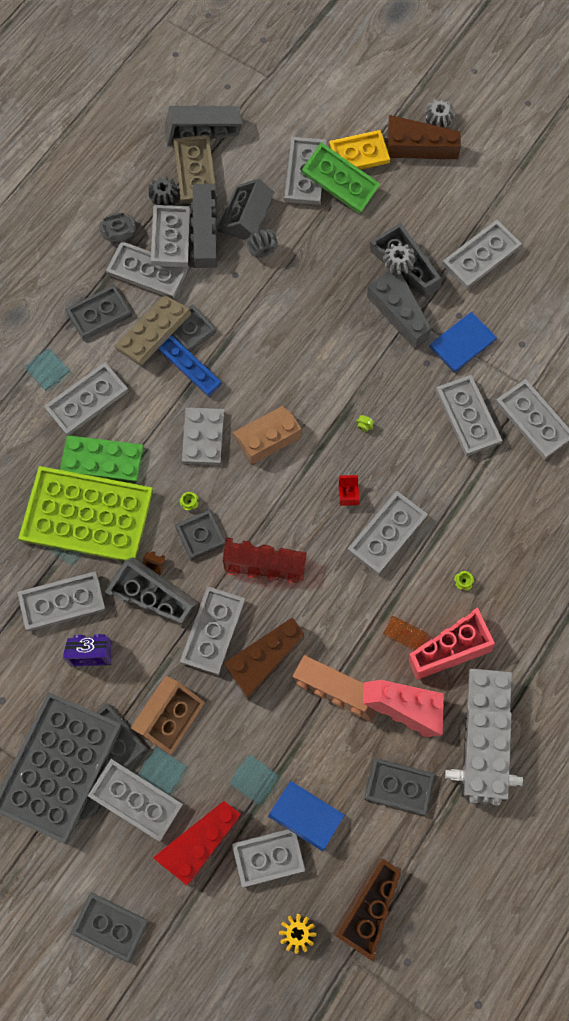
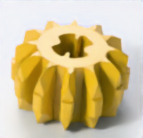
[279,914,316,954]

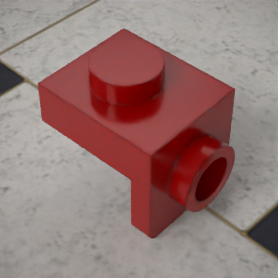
[338,475,360,506]

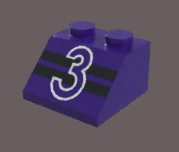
[63,634,112,667]

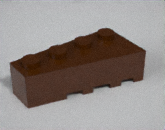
[387,115,461,160]
[333,857,401,962]

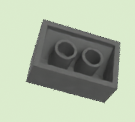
[217,179,274,239]

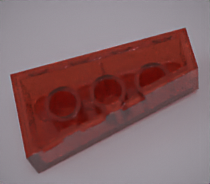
[222,537,307,583]

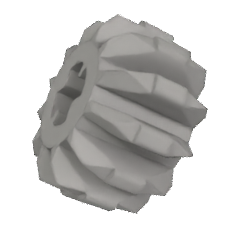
[424,98,455,128]
[383,242,415,275]

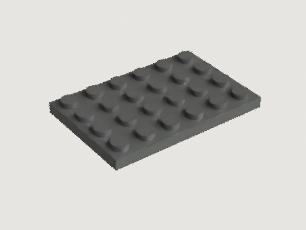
[0,692,123,844]

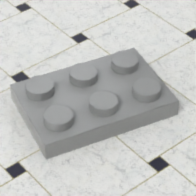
[182,408,224,465]
[232,829,305,888]

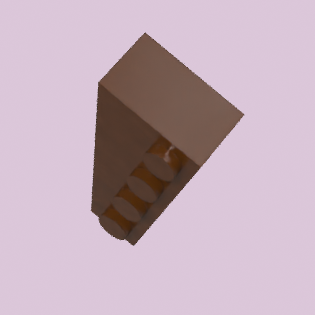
[224,617,304,701]

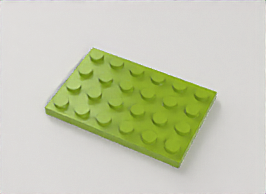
[18,466,153,562]

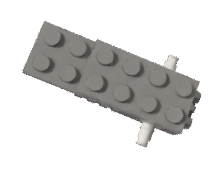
[445,669,523,806]

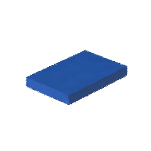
[429,312,497,373]
[268,781,345,852]

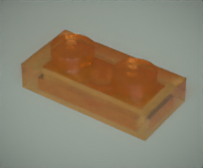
[383,615,429,651]

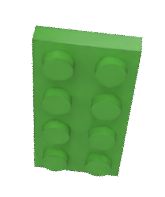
[300,142,380,214]
[60,435,144,483]

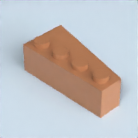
[292,655,377,723]

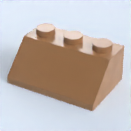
[232,406,302,465]
[131,676,205,755]

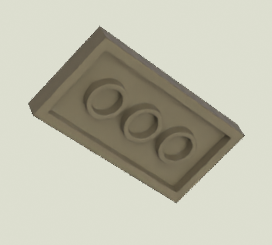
[174,135,217,204]
[115,295,192,365]

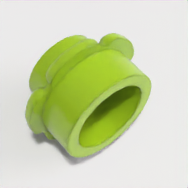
[355,415,374,432]
[179,492,199,511]
[454,571,474,590]

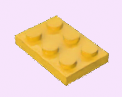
[329,130,390,170]

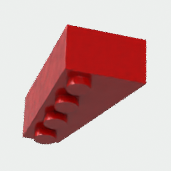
[153,801,242,886]

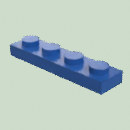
[158,335,222,397]

